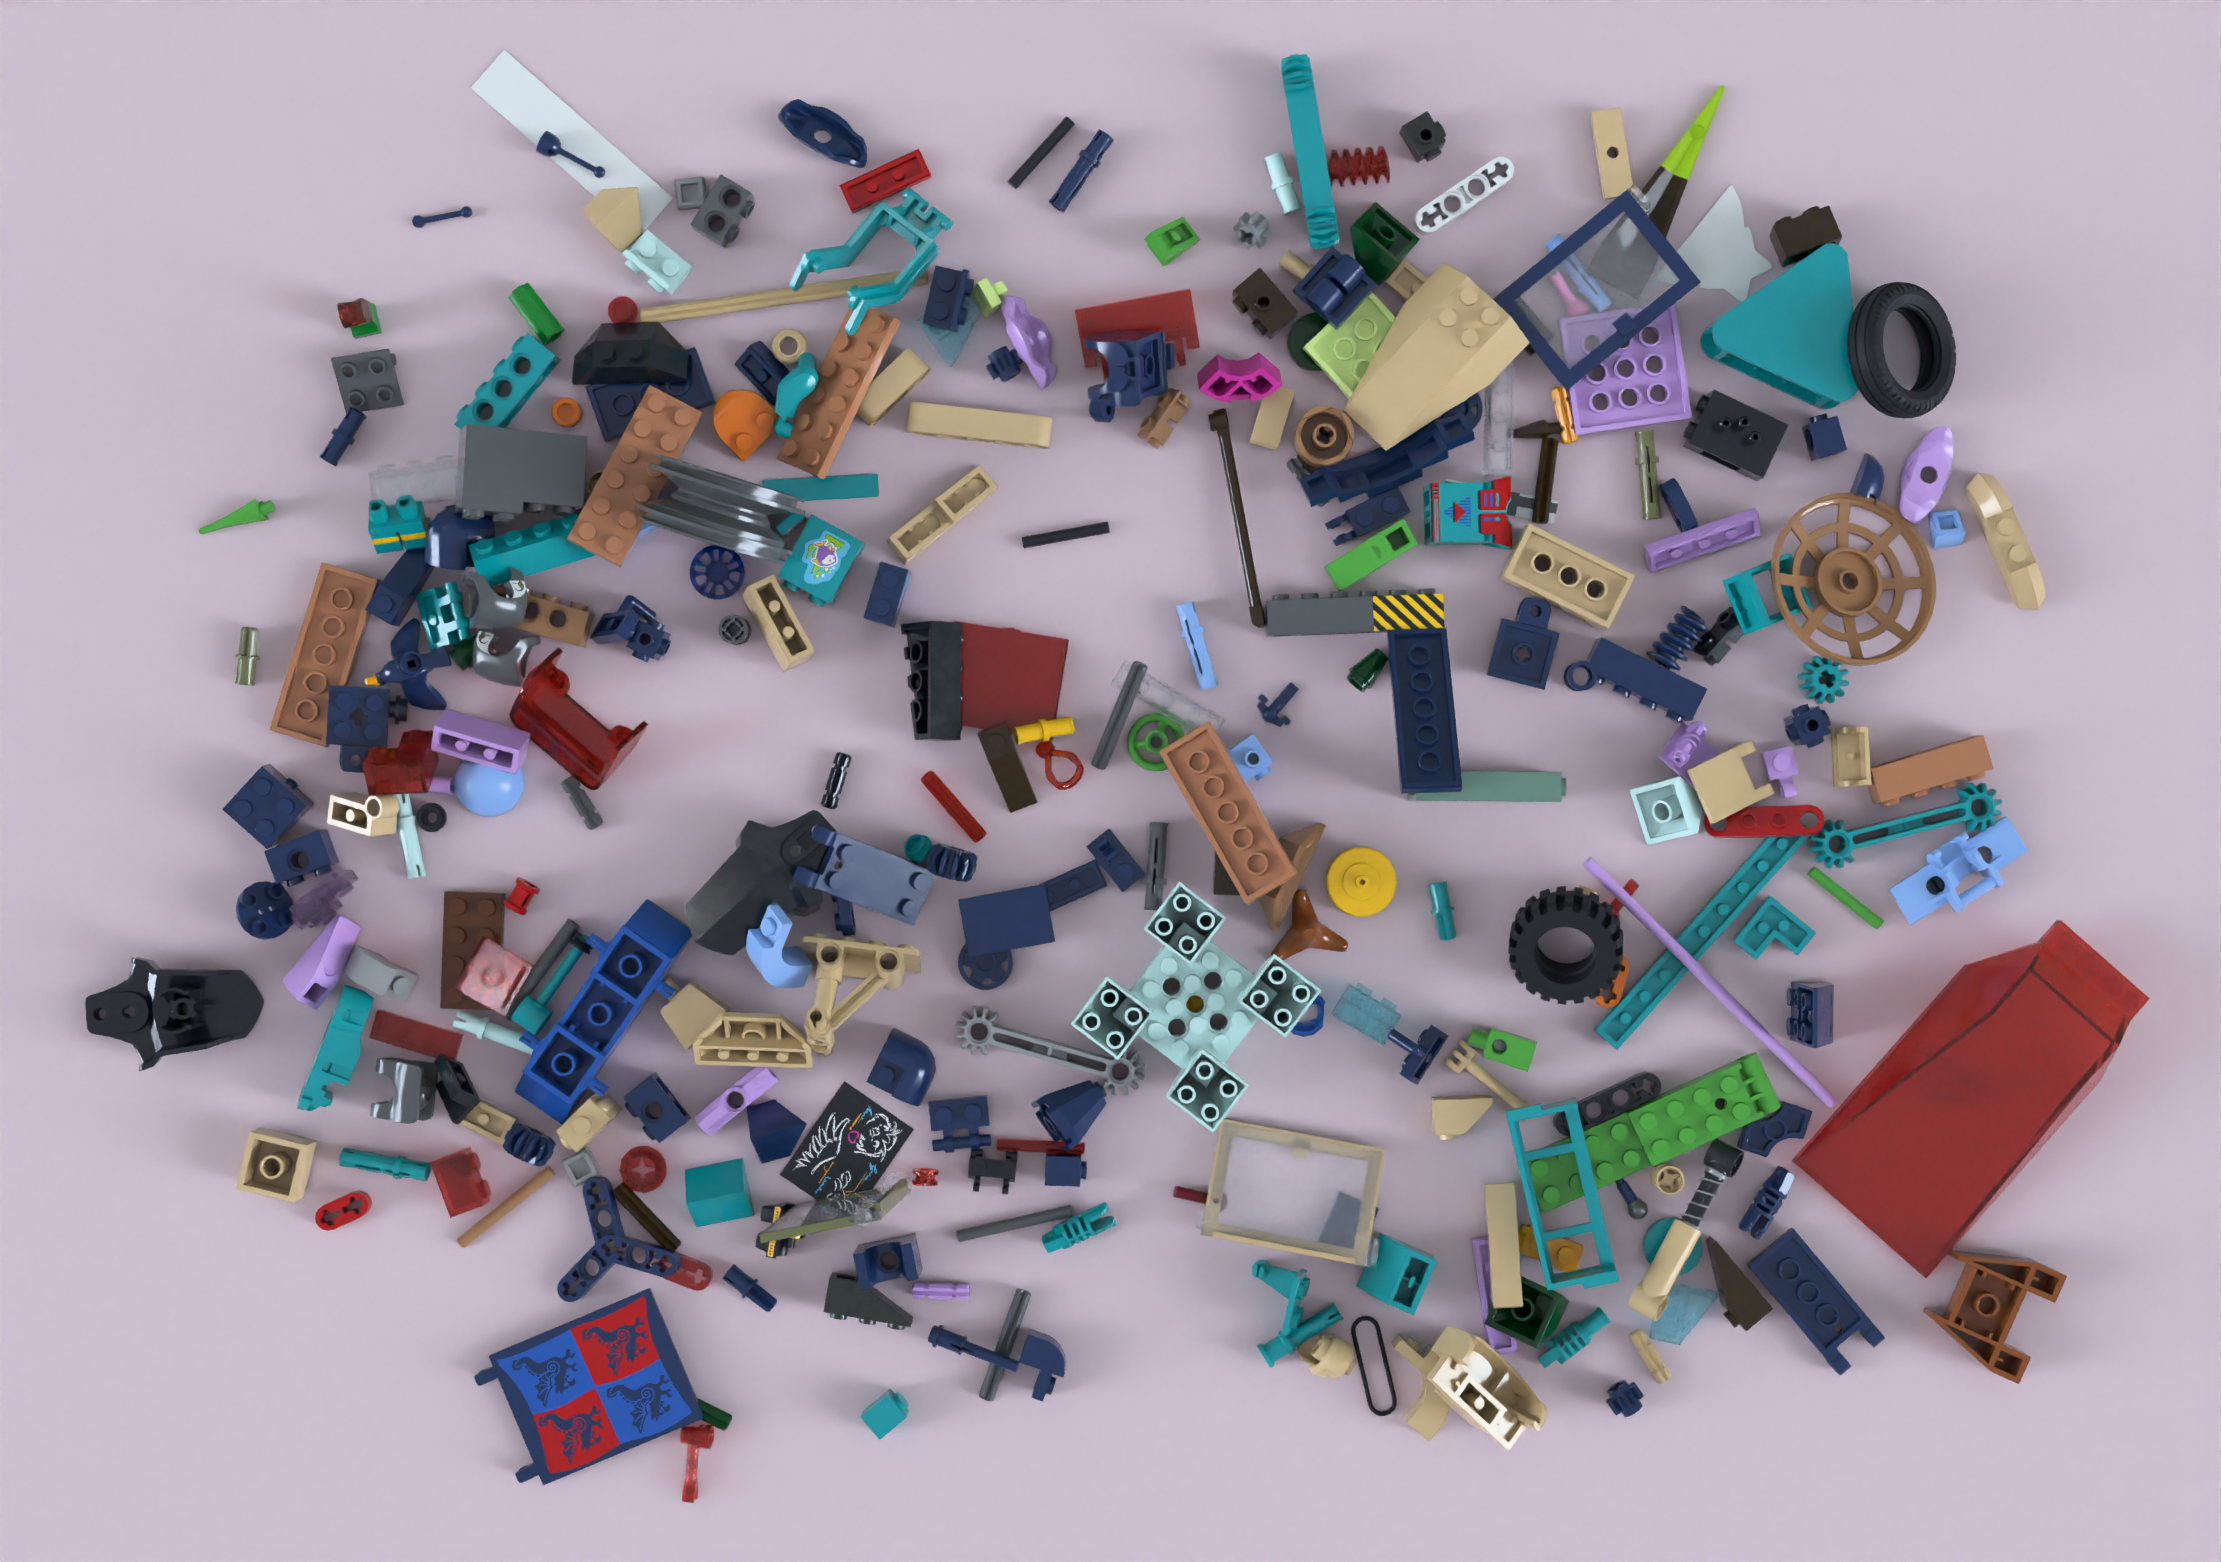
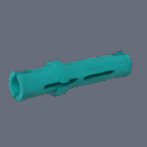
[339,1148,431,1182]

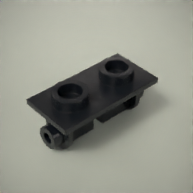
[1694,607,1744,666]

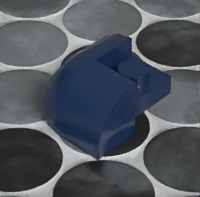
[424,504,495,570]
[866,1027,936,1106]

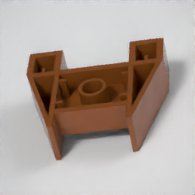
[1923,1250,2067,1384]

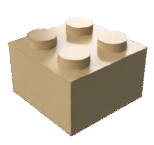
[236,1127,317,1203]

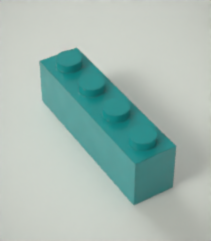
[468,512,596,587]

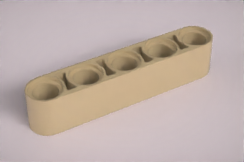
[907,402,1052,449]

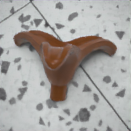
[1271,889,1348,960]

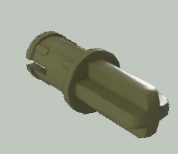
[235,627,260,686]

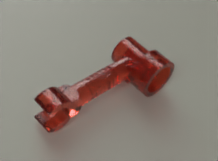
[680,1424,714,1503]

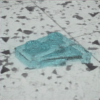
[916,296,981,368]
[1649,1283,1718,1345]

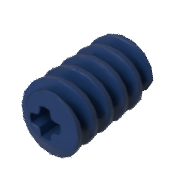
[1646,606,1709,671]

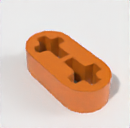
[1594,956,1629,1008]

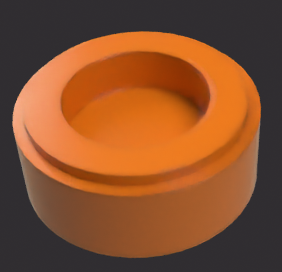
[551,397,582,428]

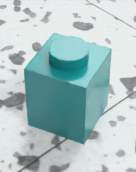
[861,1389,909,1440]

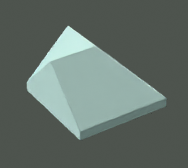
[1630,776,1703,845]

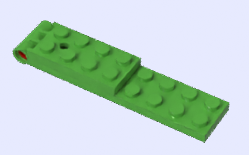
[1528,1052,1781,1214]

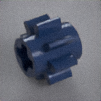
[986,346,1023,382]
[1606,1380,1644,1417]

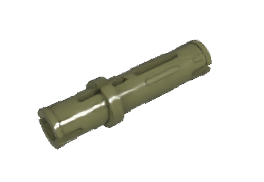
[1635,430,1661,520]

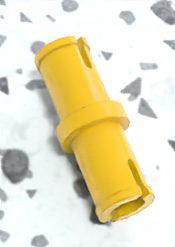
[1013,716,1075,745]

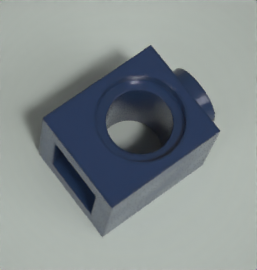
[1802,413,1847,461]
[1045,1152,1087,1187]

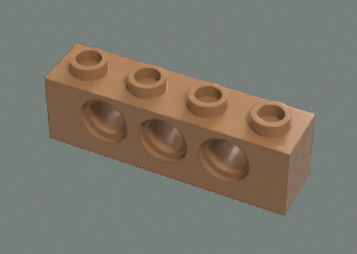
[467,583,595,648]

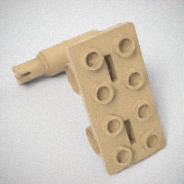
[802,933,922,1057]

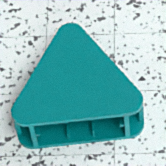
[1701,243,1858,409]

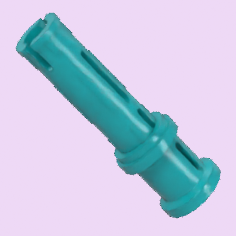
[1257,1303,1343,1368]

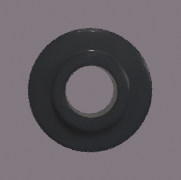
[389,695,408,725]
[417,803,447,832]

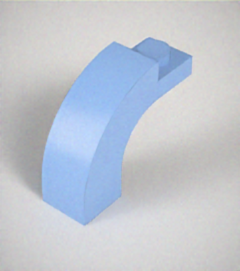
[746,904,813,988]

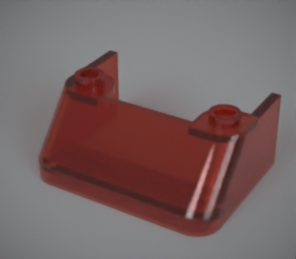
[509,647,648,790]

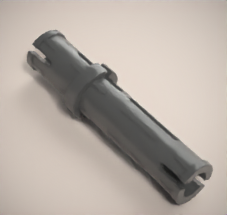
[1143,822,1168,911]

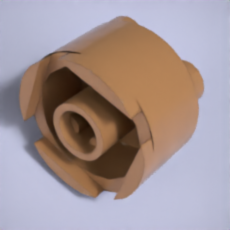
[1293,406,1354,469]

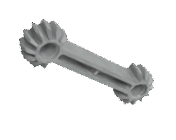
[955,1006,1145,1096]

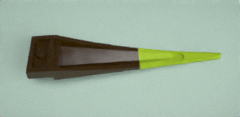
[1585,85,1724,300]

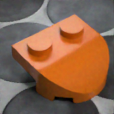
[712,389,779,462]

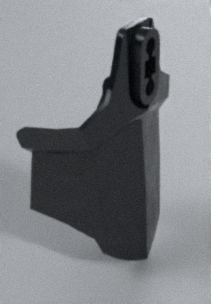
[686,810,837,955]
[85,957,264,1071]

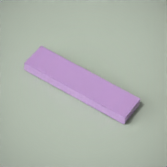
[1644,508,1761,573]
[1471,1236,1518,1354]

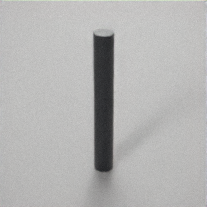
[1008,116,1075,189]
[1022,521,1110,548]

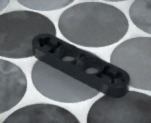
[1553,1072,1661,1136]

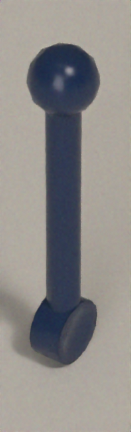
[412,206,472,228]

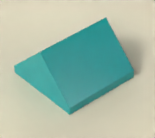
[685,1158,754,1227]

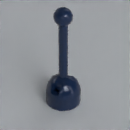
[536,131,605,178]

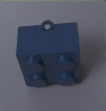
[222,764,314,849]

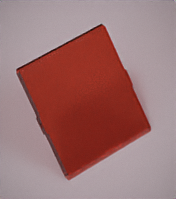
[954,621,1069,740]

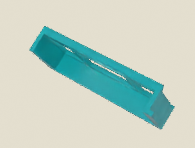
[1505,1097,1619,1291]

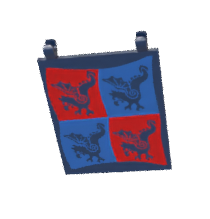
[474,1288,704,1485]

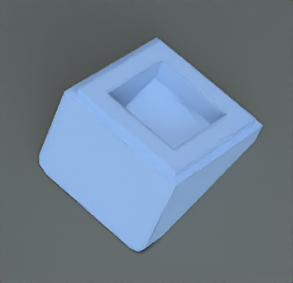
[1928,509,1966,549]

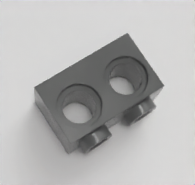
[690,174,755,248]

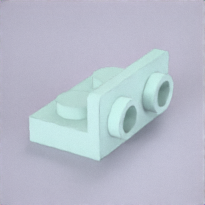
[622,230,693,295]

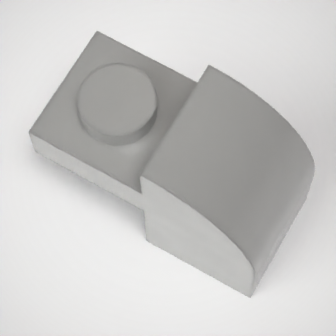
[343,945,418,1002]

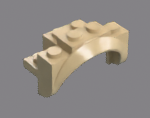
[1426,1325,1547,1451]

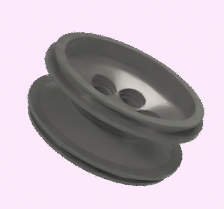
[636,454,806,564]

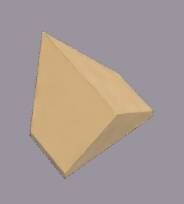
[582,187,643,253]

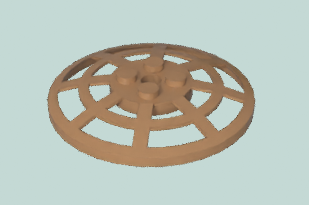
[1771,493,1936,666]

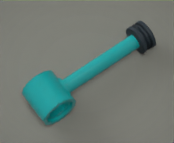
[511,932,592,1036]

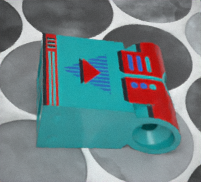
[1423,476,1512,550]

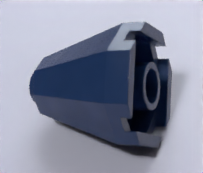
[1031,1080,1107,1151]

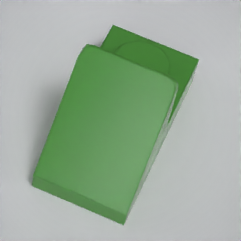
[1144,217,1200,266]

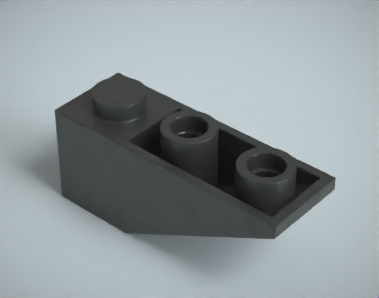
[823,1272,913,1330]

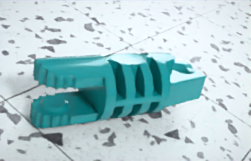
[1042,1202,1117,1253]

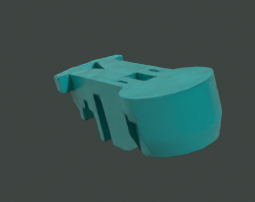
[296,985,374,1111]

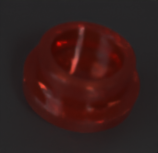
[608,296,638,323]

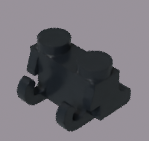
[968,1149,1018,1194]

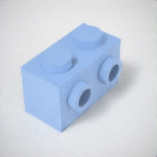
[1228,734,1273,782]

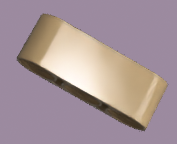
[856,348,931,427]

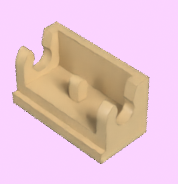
[1830,726,1871,787]

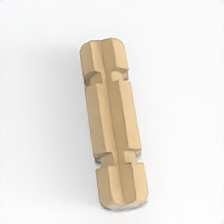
[1629,1328,1671,1384]

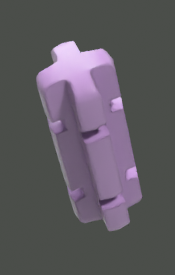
[912,1281,970,1300]

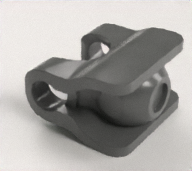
[370,1057,438,1124]

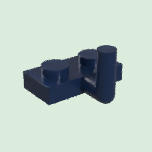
[590,595,656,644]
[1388,1025,1449,1085]

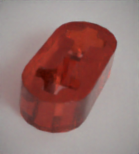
[659,1252,713,1291]

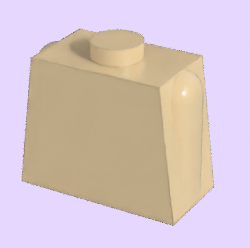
[556,1093,623,1153]

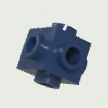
[626,618,671,663]
[1783,704,1831,748]

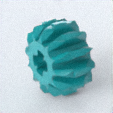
[1798,656,1850,704]

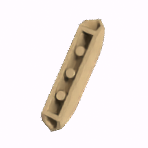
[1966,473,2046,610]

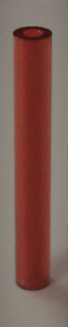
[997,1139,1085,1154]

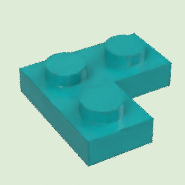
[1731,895,1816,960]

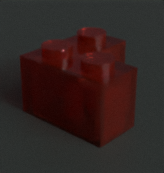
[362,729,439,795]

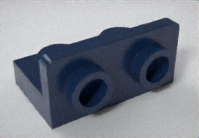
[923,265,974,333]

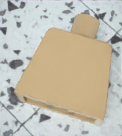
[659,977,730,1050]

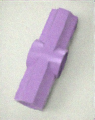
[694,1067,779,1137]

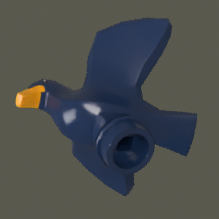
[365,618,451,710]

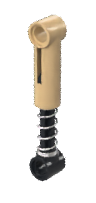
[1628,1138,1744,1322]

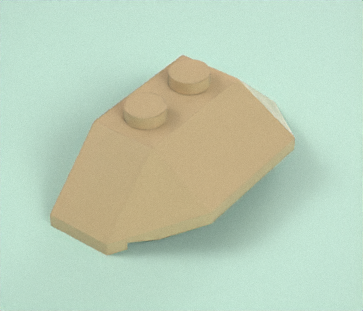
[693,1012,813,1068]

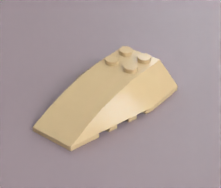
[1343,263,1530,451]

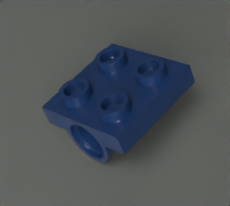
[1293,246,1377,330]

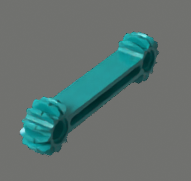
[1280,54,1339,250]
[1809,783,2003,868]

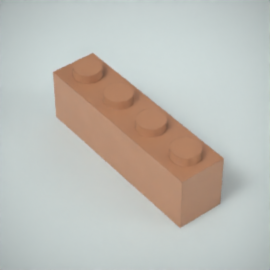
[1868,735,1994,807]

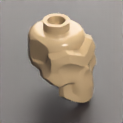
[1298,1334,1357,1379]

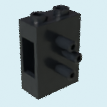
[1683,390,1788,481]

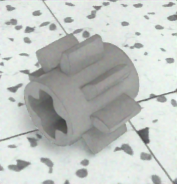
[1233,211,1272,249]

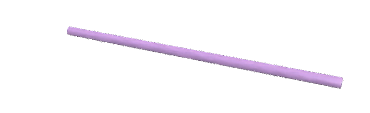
[1583,857,1837,1108]

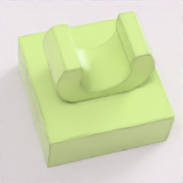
[971,278,1008,318]

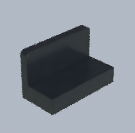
[434,1053,481,1125]

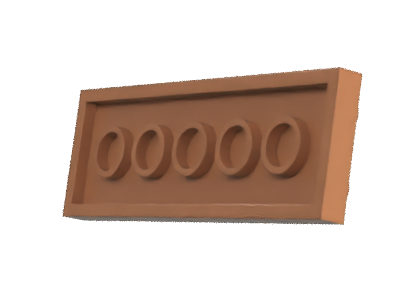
[777,308,901,480]
[567,385,703,568]
[270,562,381,747]
[1159,721,1298,905]

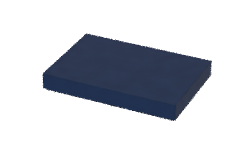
[958,884,1055,957]

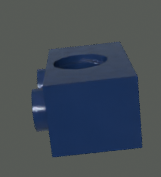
[264,830,340,887]
[624,1073,691,1143]

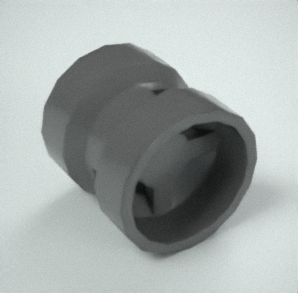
[718,614,752,645]

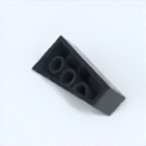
[901,621,963,741]

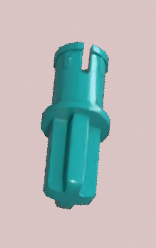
[1428,881,1456,941]

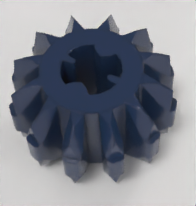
[926,844,977,882]
[502,1123,556,1167]

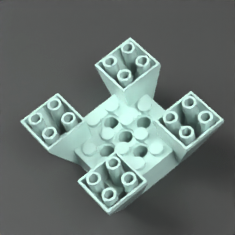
[1071,882,1322,1133]

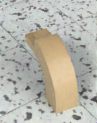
[1391,1334,1450,1442]

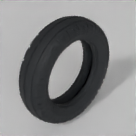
[1847,282,1956,419]

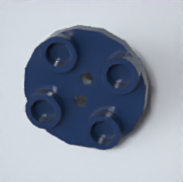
[236,881,295,940]

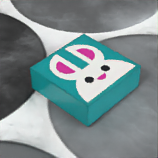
[776,512,808,538]

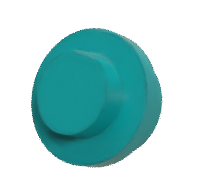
[904,834,933,863]

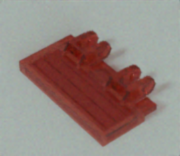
[1074,288,1200,380]

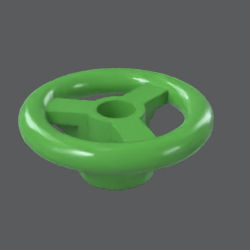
[1127,713,1185,771]

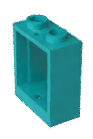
[1722,553,1812,635]

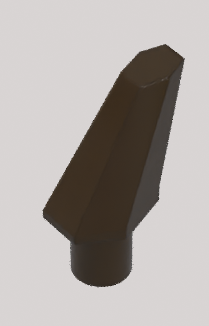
[1512,420,1561,439]

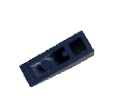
[365,547,435,627]

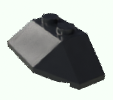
[572,322,689,385]

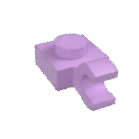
[1760,746,1799,799]

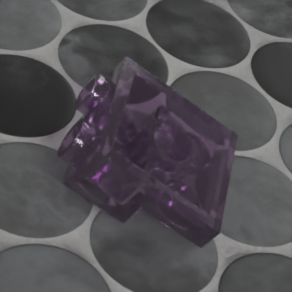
[289,870,359,930]

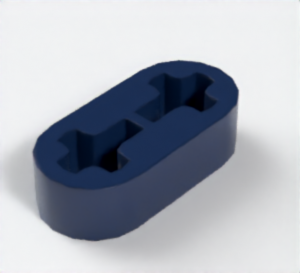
[1659,478,1698,533]

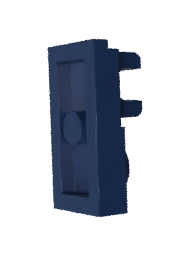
[1086,829,1145,892]

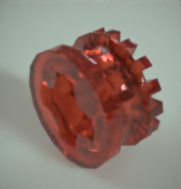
[912,1168,939,1186]

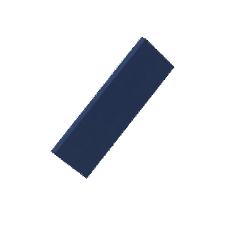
[1387,628,1462,794]

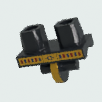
[755,1202,805,1259]

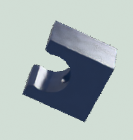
[853,1233,923,1291]

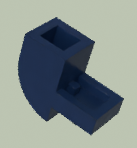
[1019,1329,1066,1402]

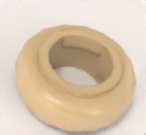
[771,329,808,365]

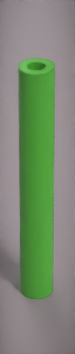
[1807,866,1884,929]

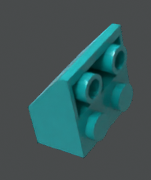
[1356,1232,1437,1315]

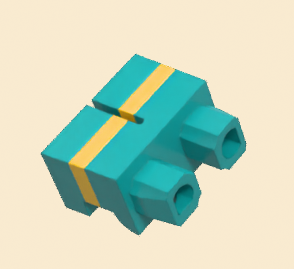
[368,495,432,554]

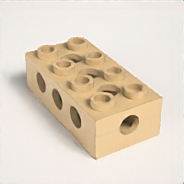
[1499,523,1635,631]

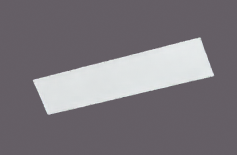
[471,50,673,233]

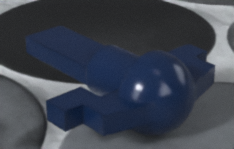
[1257,682,1299,727]

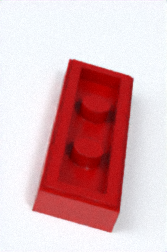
[839,149,931,214]

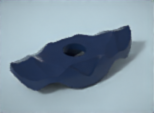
[778,99,867,168]

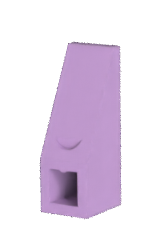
[282,913,361,1010]

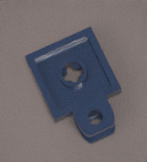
[1487,598,1559,690]
[326,685,390,773]

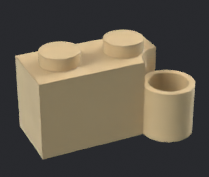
[327,792,399,836]

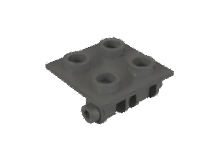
[331,349,404,413]

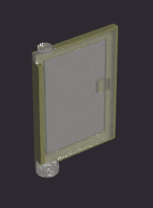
[759,1171,912,1243]

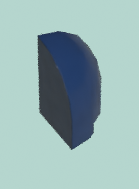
[1850,453,1885,505]

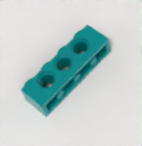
[454,333,561,430]

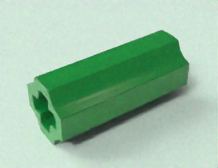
[508,282,565,345]

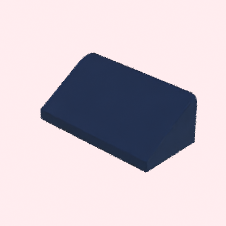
[734,341,790,406]

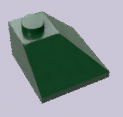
[1350,202,1420,286]
[1484,1276,1569,1349]

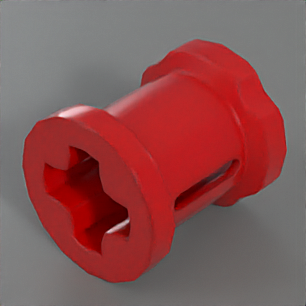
[502,877,540,916]

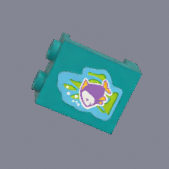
[778,514,866,607]

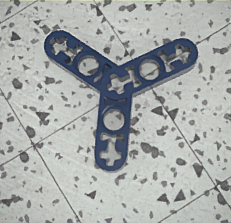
[557,1176,681,1302]

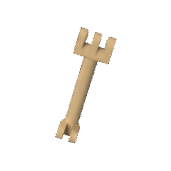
[1443,1039,1531,1121]

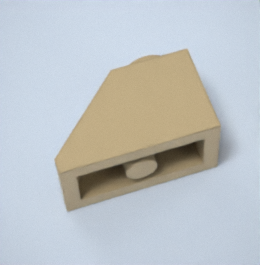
[1431,1095,1493,1140]

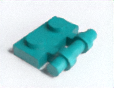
[415,581,472,651]

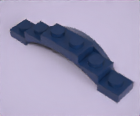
[1299,412,1475,507]

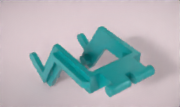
[789,188,953,336]

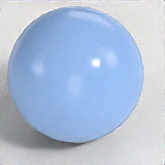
[454,759,524,817]

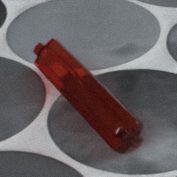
[921,770,987,843]

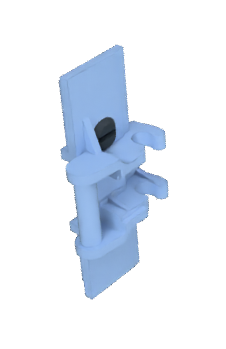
[1888,816,2028,925]

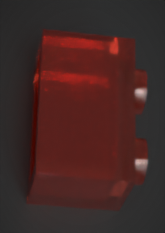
[430,1147,491,1218]

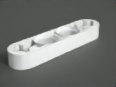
[1414,157,1514,235]

